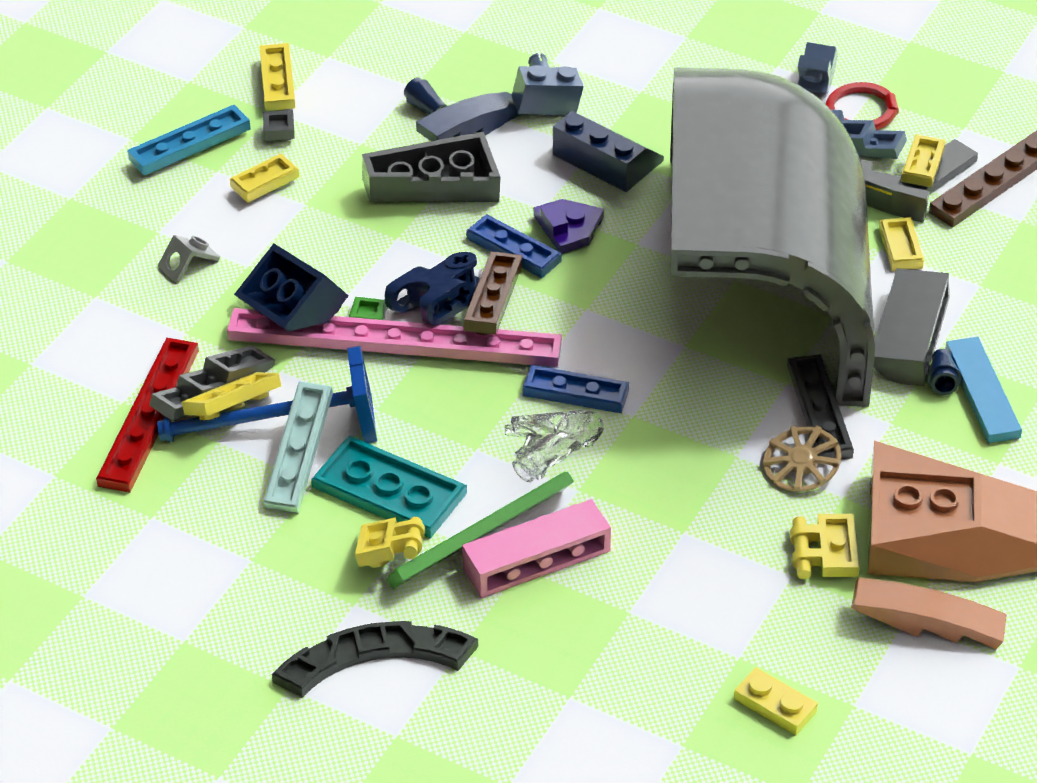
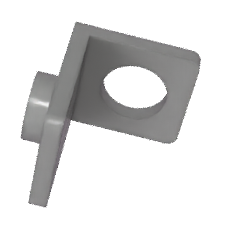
[158,235,221,282]

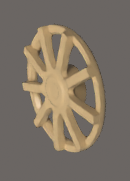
[763,425,841,492]

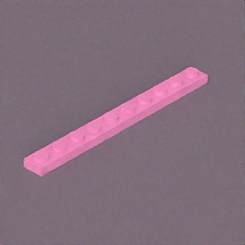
[227,308,562,367]

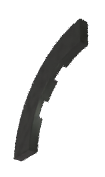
[272,621,479,698]

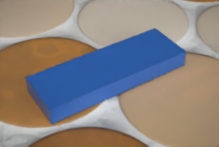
[466,214,562,279]
[523,365,629,414]

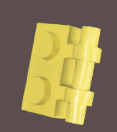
[790,514,859,579]
[355,517,425,567]

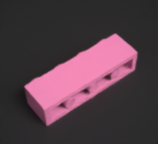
[462,499,611,598]

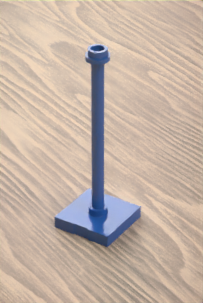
[157,346,378,443]

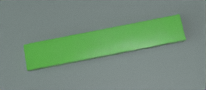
[387,471,574,589]

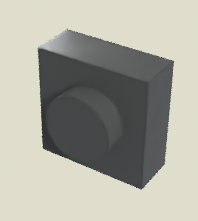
[263,110,295,141]

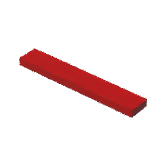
[96,337,199,493]

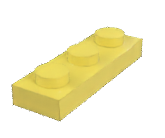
[259,43,296,111]
[182,372,282,420]

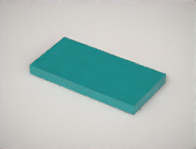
[311,435,467,538]

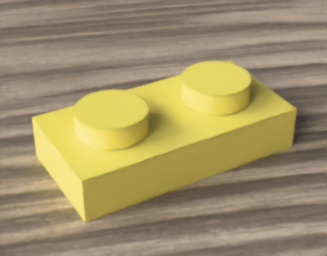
[734,667,818,736]

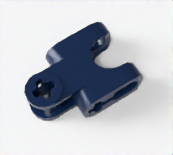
[384,252,480,326]

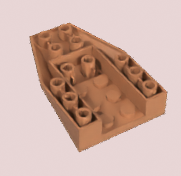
[868,440,1037,582]

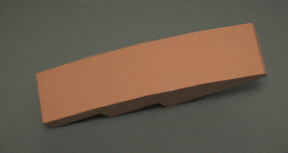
[851,577,1007,650]

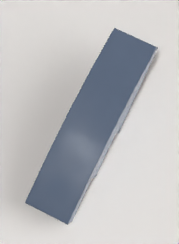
[831,110,907,159]

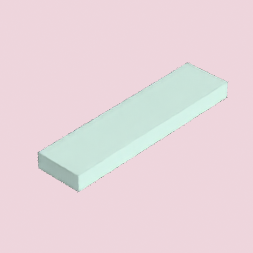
[263,381,333,514]

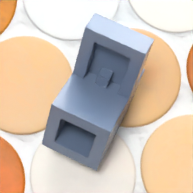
[798,42,838,94]

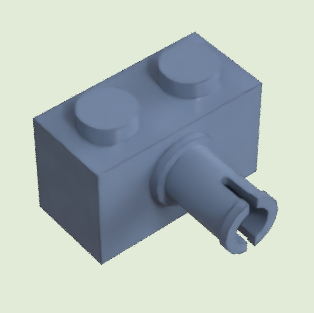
[511,53,584,115]

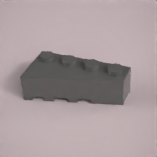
[362,132,501,202]

